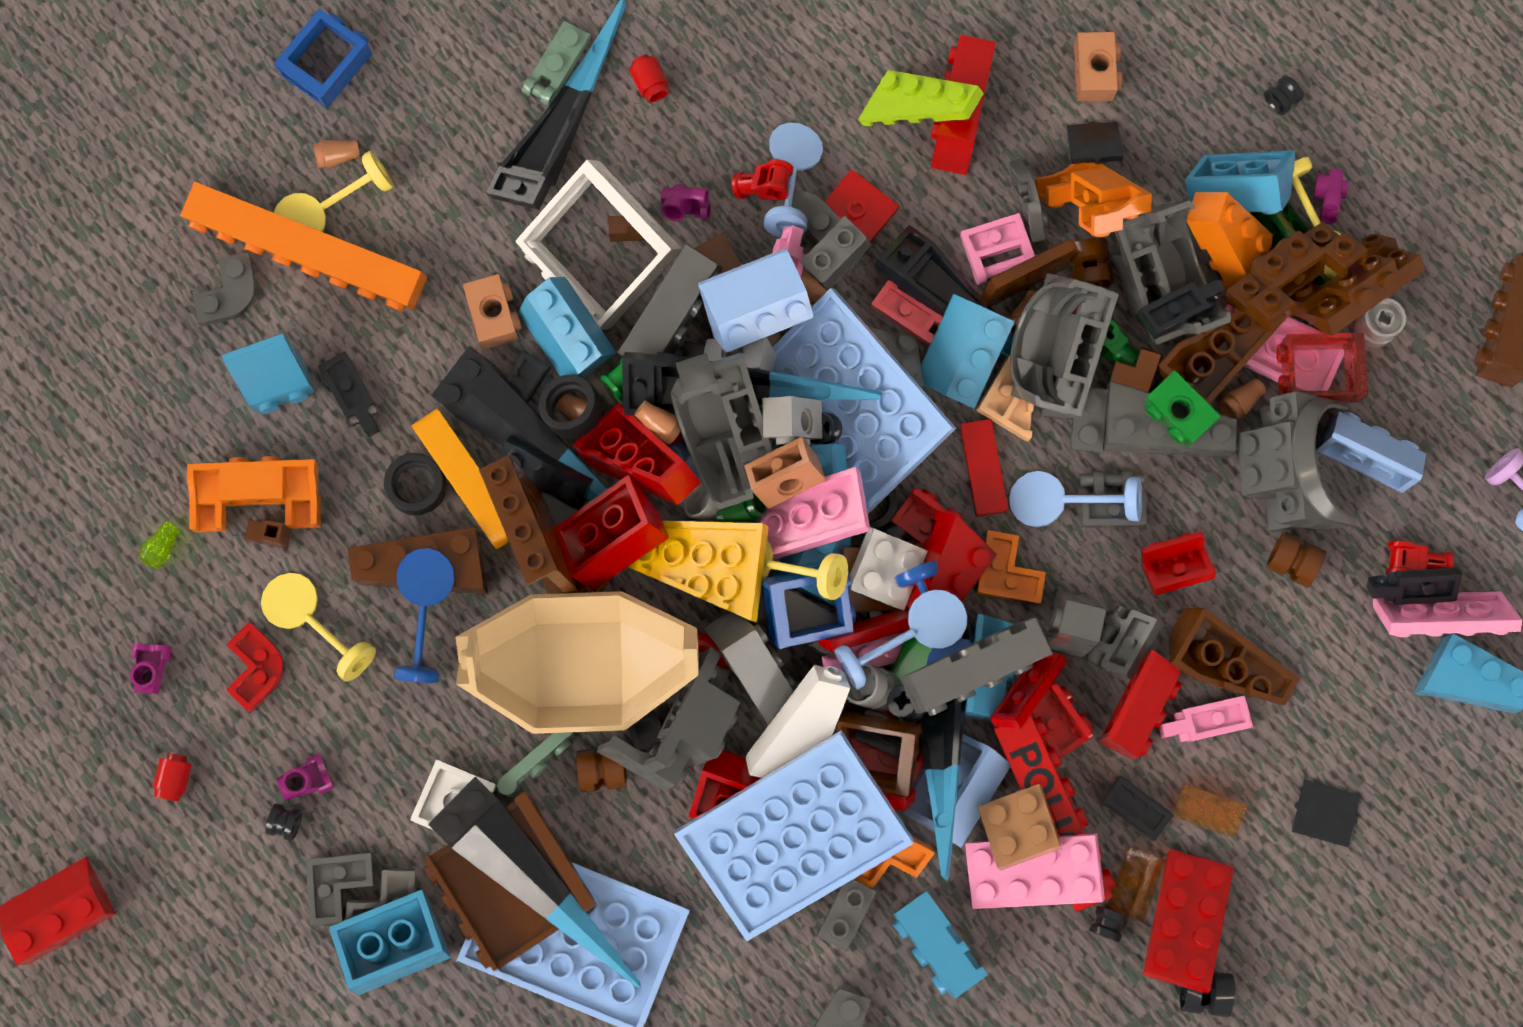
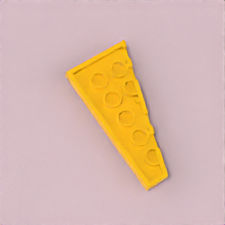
[628,521,769,623]

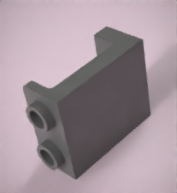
[800,216,873,290]

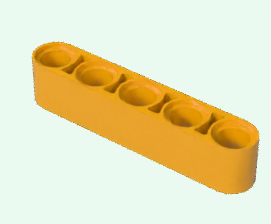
[411,408,509,550]

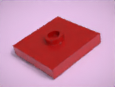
[824,169,899,243]

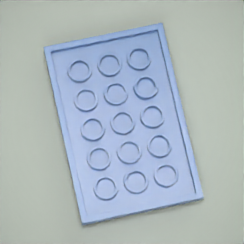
[772,288,956,513]
[674,731,914,941]
[456,863,690,1027]

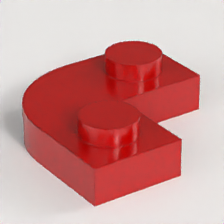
[226,622,284,713]

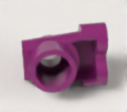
[1313,169,1349,224]
[660,184,711,222]
[130,643,172,695]
[276,753,334,801]

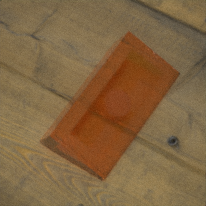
[1172,784,1247,838]
[1107,847,1165,923]

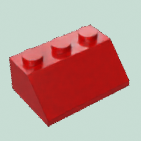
[553,475,669,591]
[1099,650,1182,760]
[688,750,761,819]
[0,857,116,965]

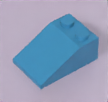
[221,333,315,414]

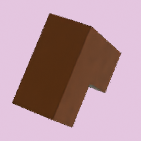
[609,206,647,242]
[1110,347,1161,392]
[245,520,292,549]

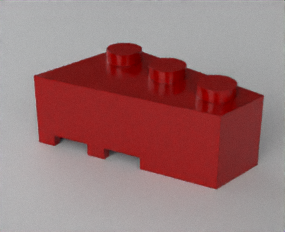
[905,510,997,611]

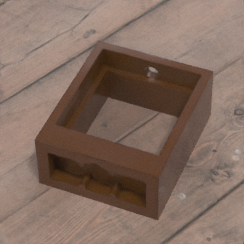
[833,711,921,797]

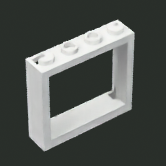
[515,160,682,330]

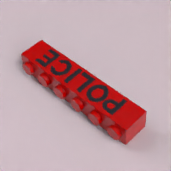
[994,712,1116,912]

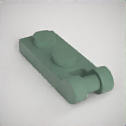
[522,21,591,106]
[497,732,575,797]

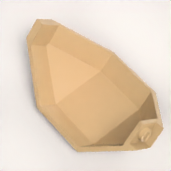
[455,591,699,734]

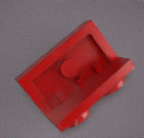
[890,487,964,543]
[1141,531,1216,596]
[1033,682,1093,759]

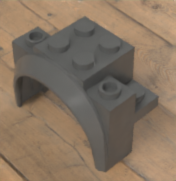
[1112,200,1231,345]
[1010,273,1119,416]
[671,352,773,510]
[1238,392,1357,532]
[596,647,740,790]

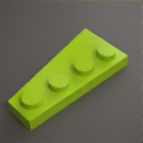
[858,70,984,126]

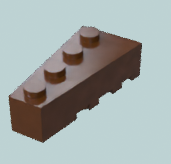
[348,527,488,595]

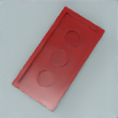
[1142,849,1234,994]

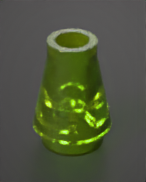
[137,521,180,570]

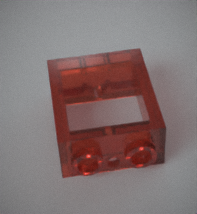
[1276,333,1368,403]

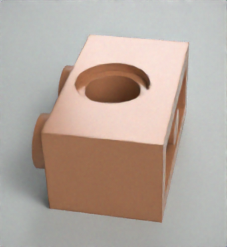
[1074,32,1122,101]
[463,274,522,350]
[744,437,826,509]

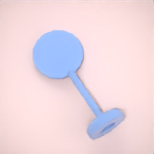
[764,122,823,238]
[1009,471,1142,527]
[834,590,967,690]

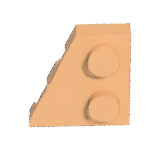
[976,356,1034,441]

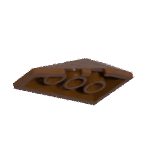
[1169,608,1300,705]

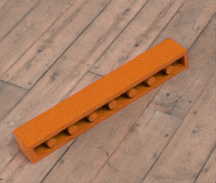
[180,181,428,312]

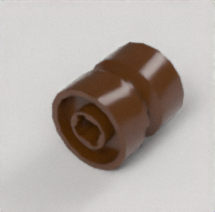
[1069,238,1114,288]
[1266,531,1326,588]
[576,749,627,793]

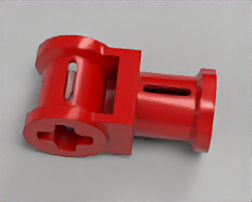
[731,159,794,201]
[1385,541,1454,575]

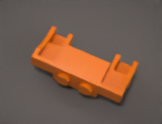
[1035,163,1152,237]
[187,456,321,532]

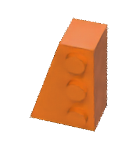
[1186,192,1273,290]

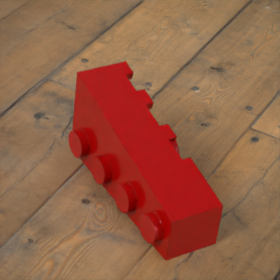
[931,35,996,175]
[572,403,701,505]

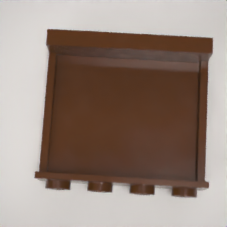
[479,455,584,594]
[423,792,598,971]

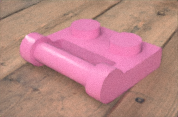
[960,213,1035,285]

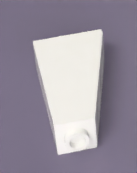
[746,665,850,778]

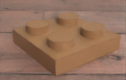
[978,784,1062,871]

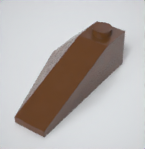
[1157,311,1287,404]

